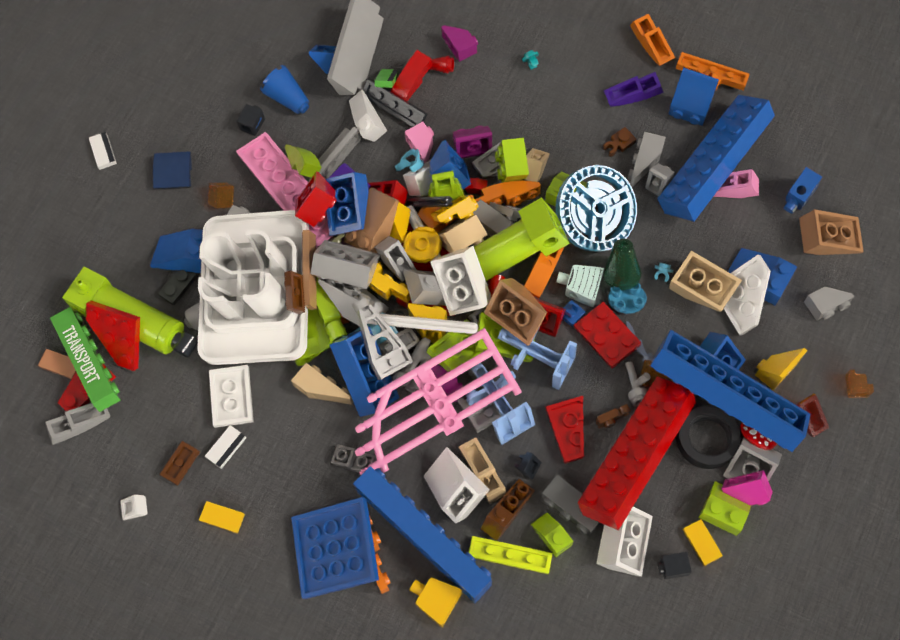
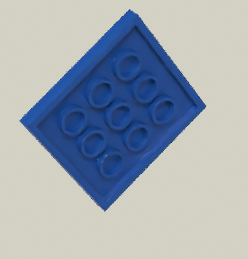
[291,497,379,599]

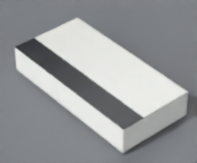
[89,132,117,170]
[205,425,246,469]

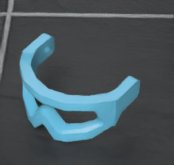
[395,149,425,172]

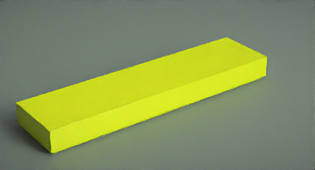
[469,536,553,574]

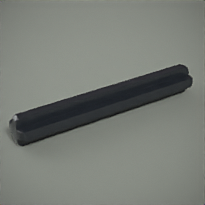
[406,196,453,208]

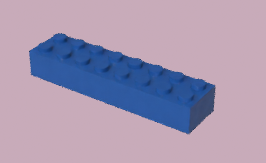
[658,95,775,222]
[650,330,811,452]
[353,466,492,604]

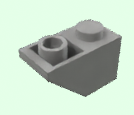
[804,286,854,321]

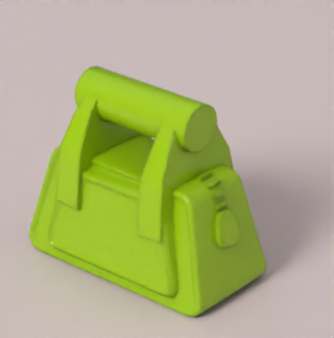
[428,171,464,201]

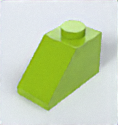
[531,513,573,557]

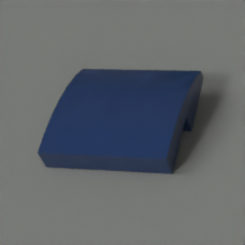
[153,152,192,189]

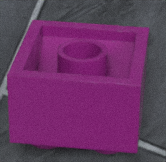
[453,126,492,159]

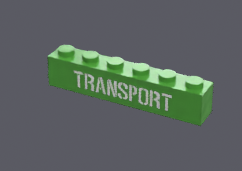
[50,307,121,412]

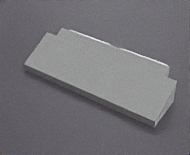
[327,0,384,95]

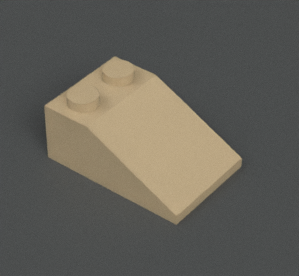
[438,215,487,253]
[669,251,742,312]

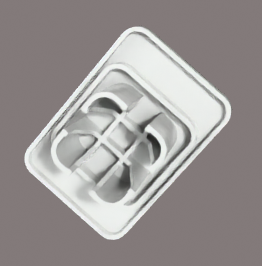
[198,210,309,365]

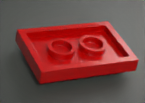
[574,302,642,369]

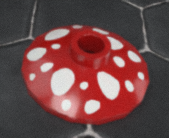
[740,422,777,450]

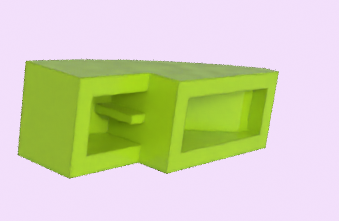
[284,144,322,178]

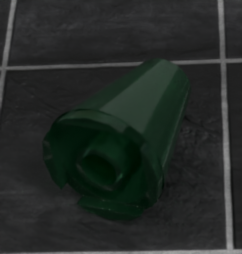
[603,239,642,290]

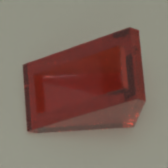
[797,393,829,438]

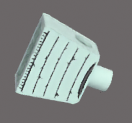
[556,265,604,307]

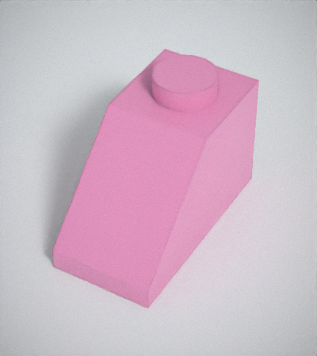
[405,122,434,163]

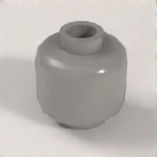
[184,303,200,331]

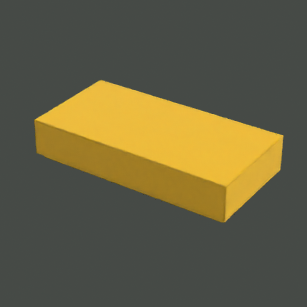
[199,501,245,534]
[683,519,723,566]

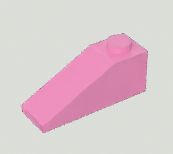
[713,169,759,198]

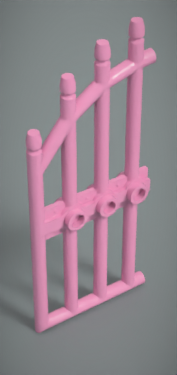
[354,328,522,475]

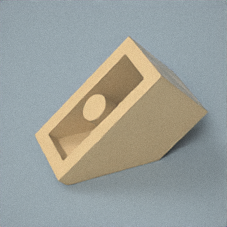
[524,148,550,182]

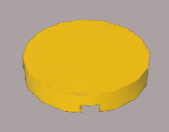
[403,226,442,263]

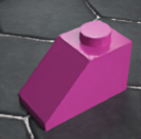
[722,470,773,505]

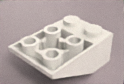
[424,447,490,523]

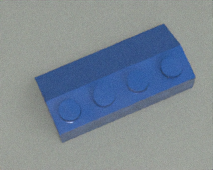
[329,326,400,417]

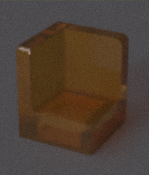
[208,182,234,208]
[845,370,874,398]

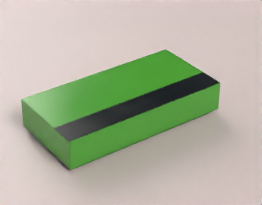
[375,69,399,88]

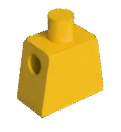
[410,578,462,627]

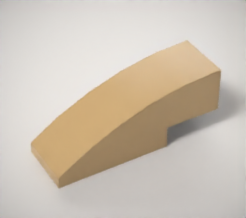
[459,438,506,504]

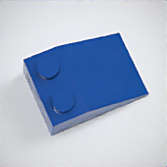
[668,67,719,126]
[325,172,369,236]
[150,229,203,273]
[728,248,797,306]

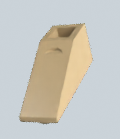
[291,363,353,405]

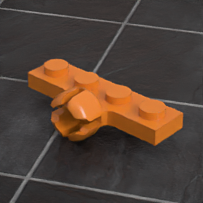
[675,52,750,91]

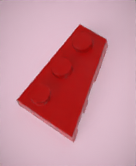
[58,364,116,411]
[545,396,584,464]

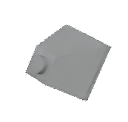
[403,269,446,306]

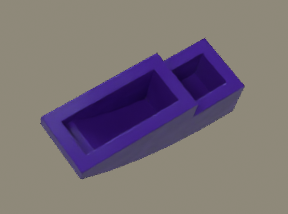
[604,72,664,107]

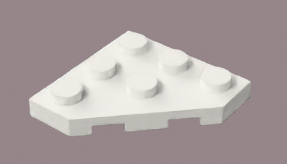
[724,255,771,335]

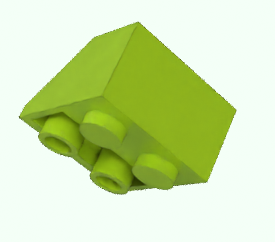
[495,138,529,183]

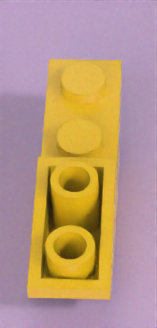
[369,261,411,303]

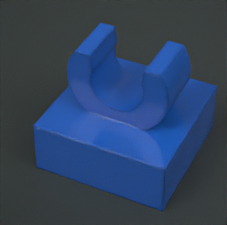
[563,300,586,328]

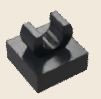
[514,452,542,480]

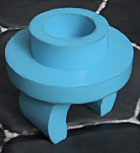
[654,263,673,282]

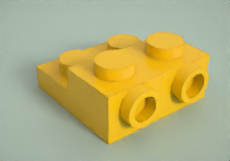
[431,195,479,223]

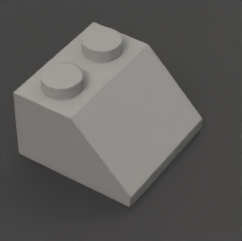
[723,437,782,481]

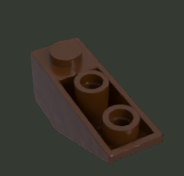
[481,479,535,541]

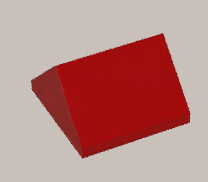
[535,298,566,337]

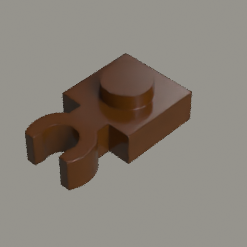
[603,127,637,157]
[596,404,631,429]

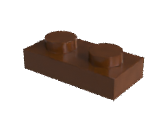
[284,270,305,314]
[160,441,200,486]

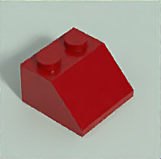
[295,171,336,227]

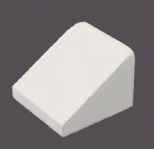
[120,495,147,520]

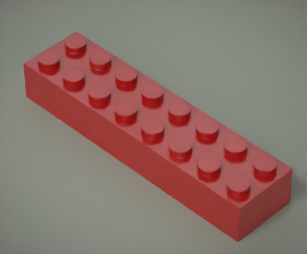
[577,377,696,531]

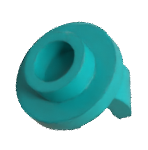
[522,50,539,70]

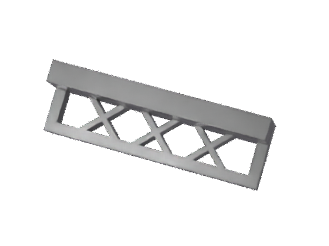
[304,127,360,182]

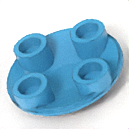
[608,282,647,314]

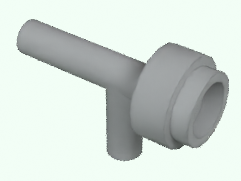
[626,362,651,407]

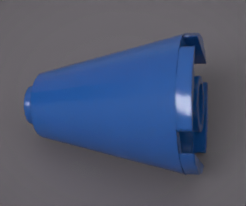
[260,65,309,114]

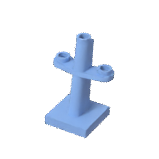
[498,327,577,390]
[466,363,535,445]

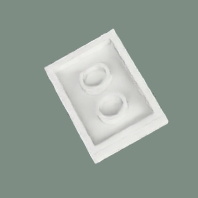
[209,365,254,428]

